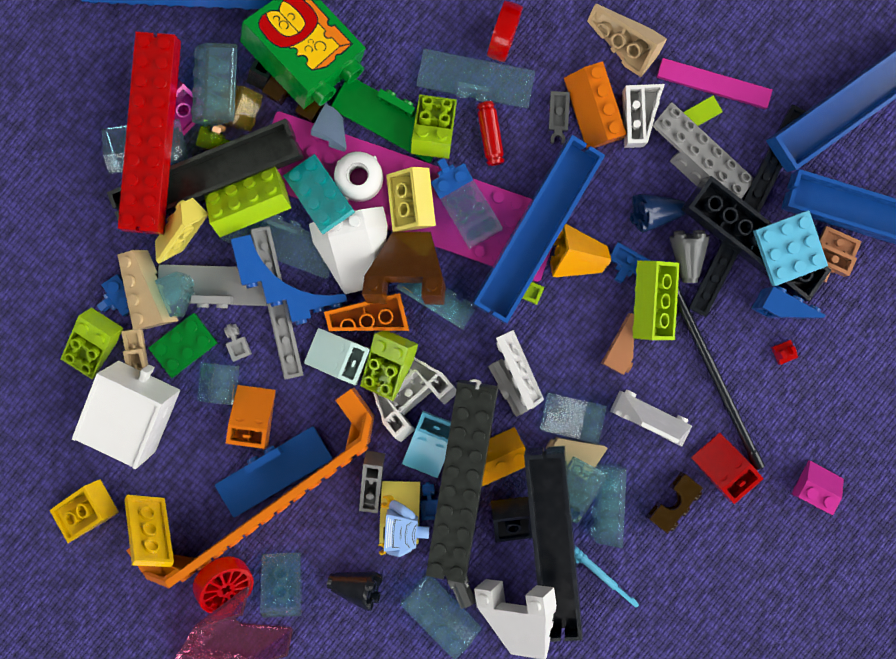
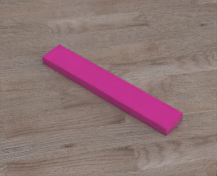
[656,58,772,109]

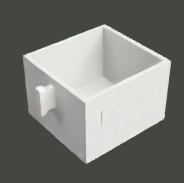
[72,361,180,469]

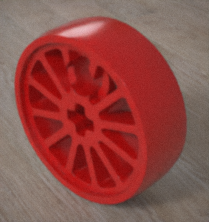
[487,1,523,62]
[193,556,254,614]

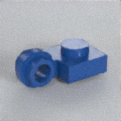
[420,482,438,521]

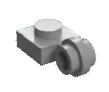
[224,323,252,362]

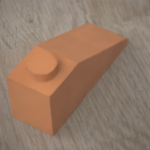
[601,313,634,375]

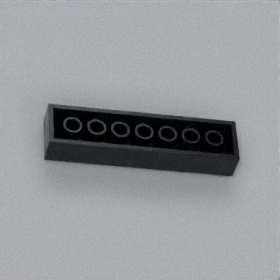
[681,176,831,301]

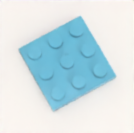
[753,210,828,286]

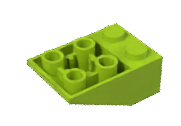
[411,94,457,159]
[60,307,123,379]
[360,331,418,401]

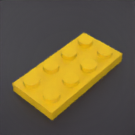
[124,495,174,567]

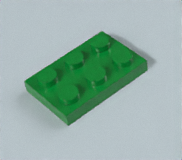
[149,313,218,378]

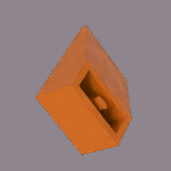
[225,385,276,449]

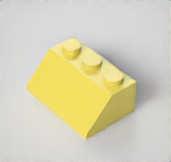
[386,167,436,232]
[155,198,208,263]

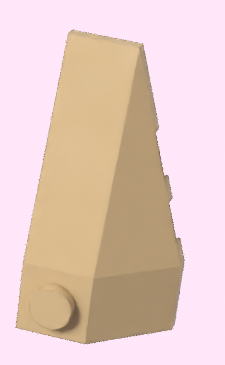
[587,4,667,77]

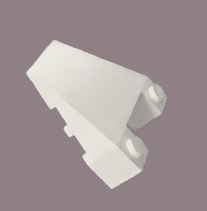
[364,357,456,442]
[610,390,692,446]
[474,579,556,659]

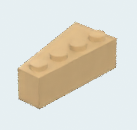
[118,250,178,330]

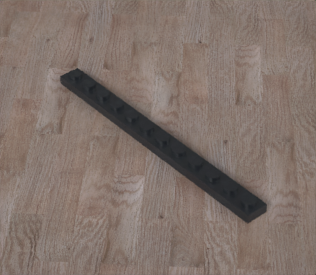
[688,104,806,317]

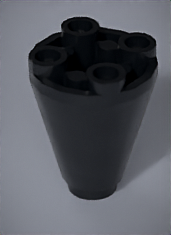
[327,571,383,611]

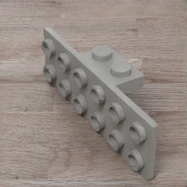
[653,103,753,198]
[158,265,267,308]

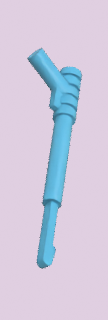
[575,546,639,607]

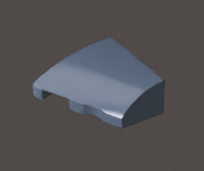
[311,104,346,152]

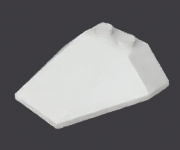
[309,206,388,294]

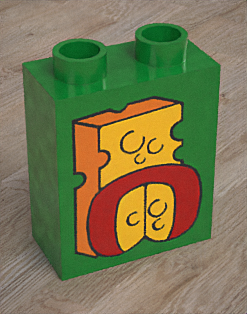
[240,0,365,109]

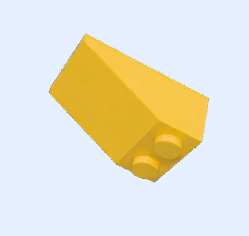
[49,479,119,543]

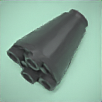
[670,230,709,283]

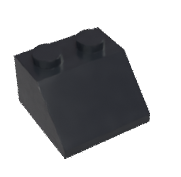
[491,497,532,543]

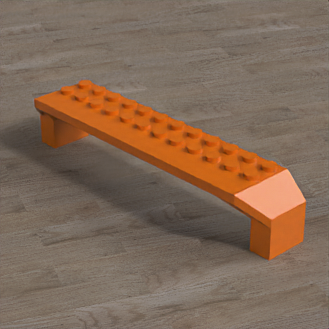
[126,387,375,588]

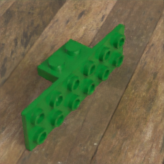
[331,79,434,163]

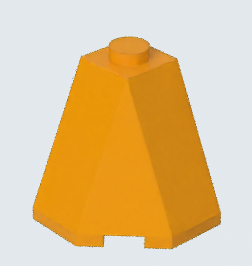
[550,224,611,277]

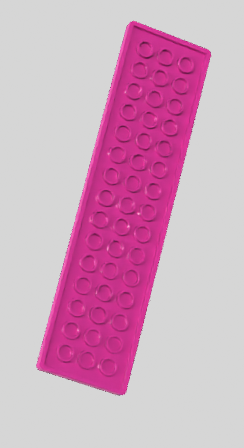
[272,111,552,282]

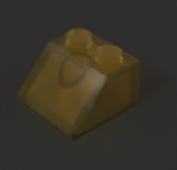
[213,85,263,132]

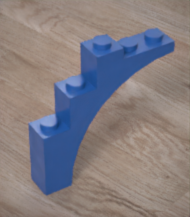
[231,235,347,325]

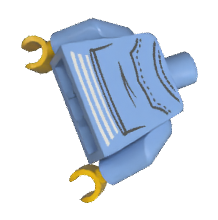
[378,495,429,557]

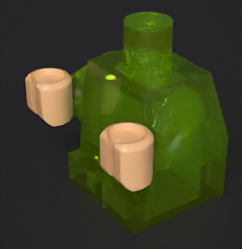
[196,125,230,149]

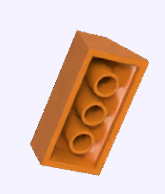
[564,61,627,149]

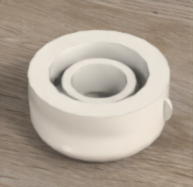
[334,152,383,202]

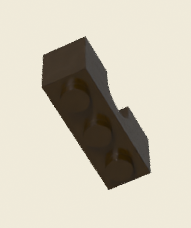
[262,75,325,123]
[646,472,703,534]

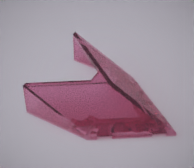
[175,587,293,659]

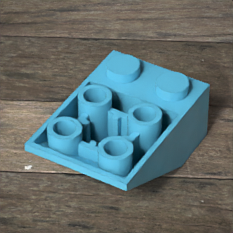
[402,411,451,478]

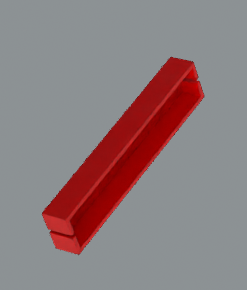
[118,32,181,235]

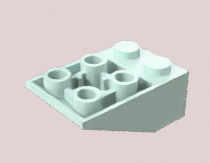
[304,328,370,385]

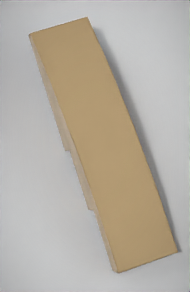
[121,329,148,371]

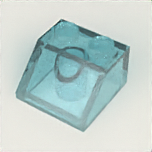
[155,272,194,318]
[197,362,239,405]

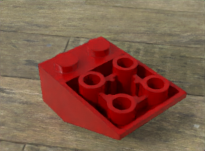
[691,432,764,504]

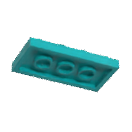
[283,154,355,234]

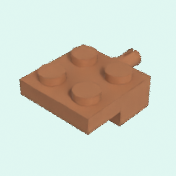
[819,226,862,283]

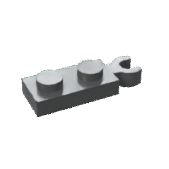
[548,91,570,145]

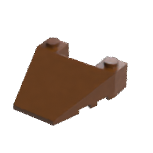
[362,232,446,305]

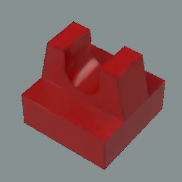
[771,340,798,365]

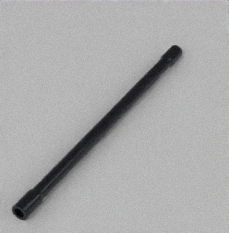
[677,285,765,470]

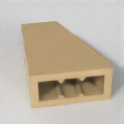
[546,437,608,480]

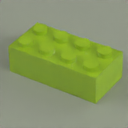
[204,167,291,237]
[632,260,680,340]

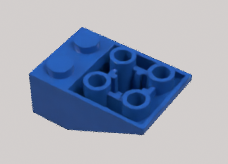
[751,286,826,319]

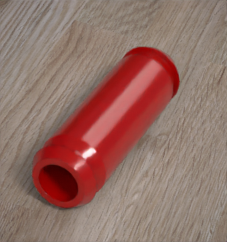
[477,101,505,166]

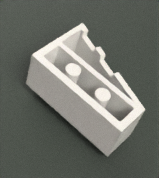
[622,84,665,148]

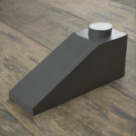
[359,451,385,513]

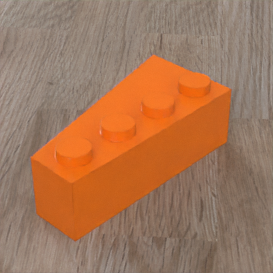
[324,292,409,331]

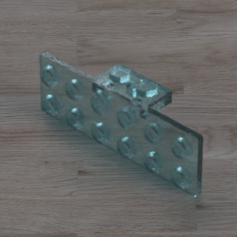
[417,49,535,109]
[221,215,331,279]

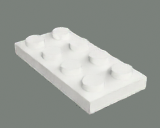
[496,330,544,410]

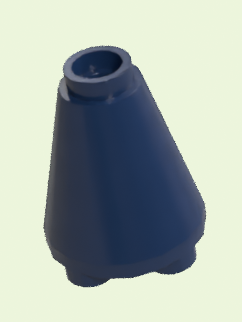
[630,194,686,232]

